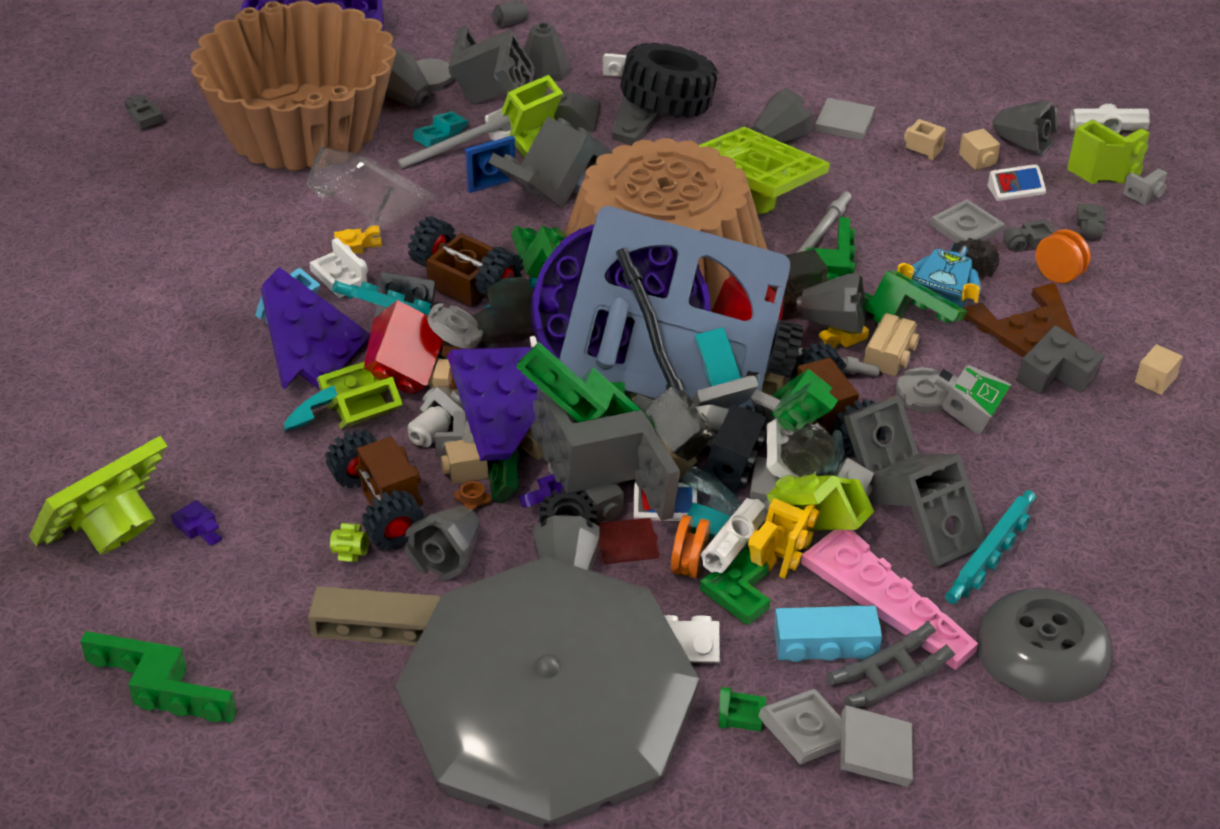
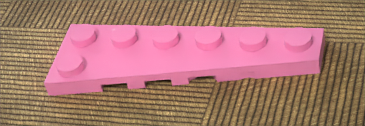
[801,530,978,670]

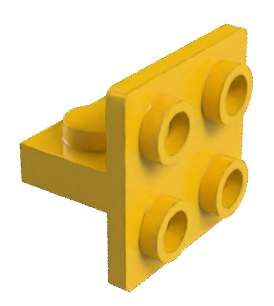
[765,498,820,579]

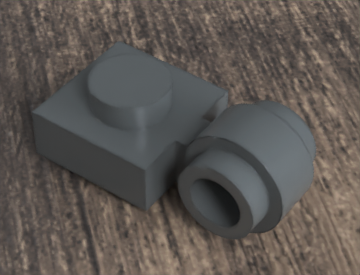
[125,94,164,129]
[1076,203,1105,241]
[1003,219,1056,252]

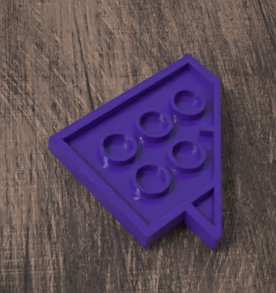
[260,267,370,390]
[447,347,538,461]

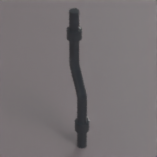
[616,248,691,410]

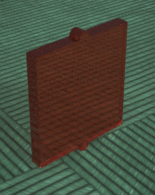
[596,518,659,565]

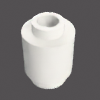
[408,406,451,447]

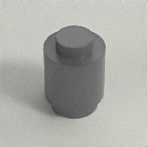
[492,1,528,28]

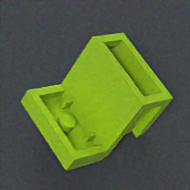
[502,75,563,158]
[1067,119,1150,183]
[317,361,403,429]
[766,474,874,530]

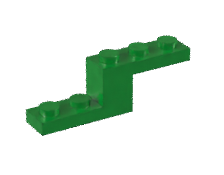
[802,217,855,320]
[511,225,567,279]
[819,270,967,324]
[516,342,661,435]
[771,369,838,433]
[80,631,237,723]

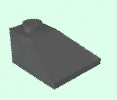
[547,90,600,132]

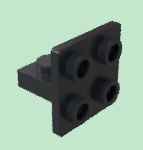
[375,272,441,317]

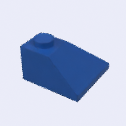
[465,135,515,193]

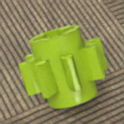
[330,523,369,562]

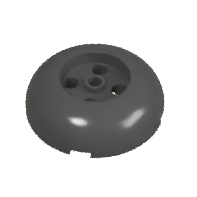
[976,588,1113,703]

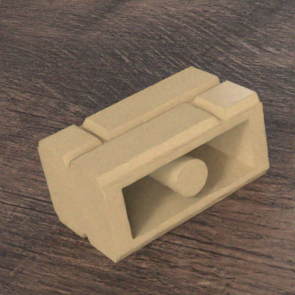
[864,313,919,376]

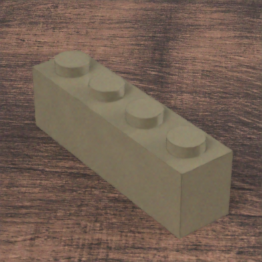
[308,586,441,646]

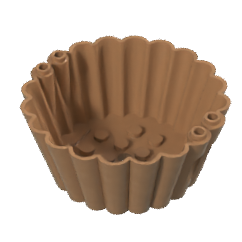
[190,1,396,171]
[564,138,768,312]

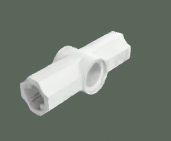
[1070,104,1150,133]
[700,498,767,573]

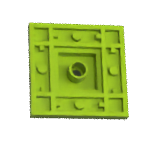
[699,127,830,214]
[29,435,167,555]

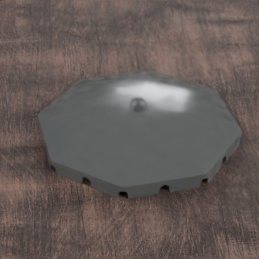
[396,556,699,828]

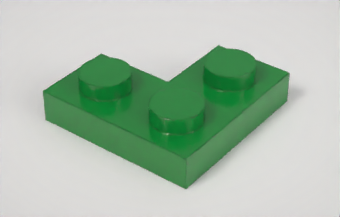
[700,548,771,626]

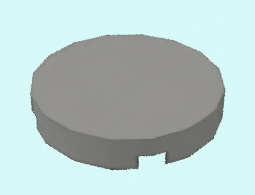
[416,59,454,92]
[427,303,484,349]
[896,367,949,413]

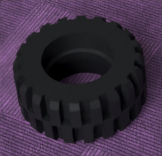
[620,42,718,118]

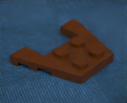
[963,283,1077,358]

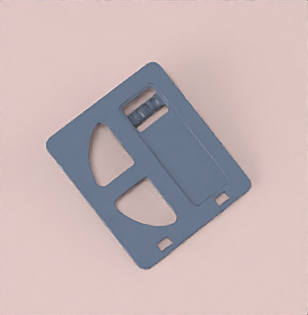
[559,206,790,413]

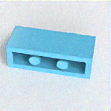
[774,605,882,662]

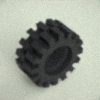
[766,320,803,377]
[539,488,597,528]

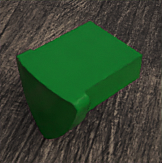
[718,686,767,732]

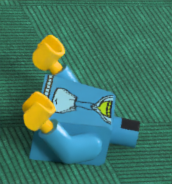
[897,243,982,308]

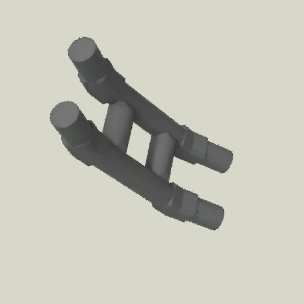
[826,621,955,708]

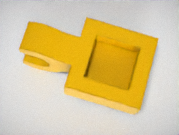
[334,225,382,254]
[817,326,869,349]
[748,520,779,572]

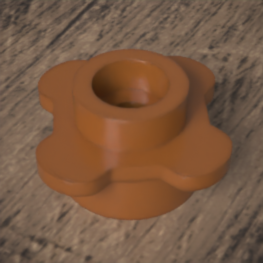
[454,481,491,511]

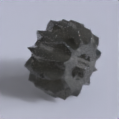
[959,237,1000,281]
[781,423,836,477]

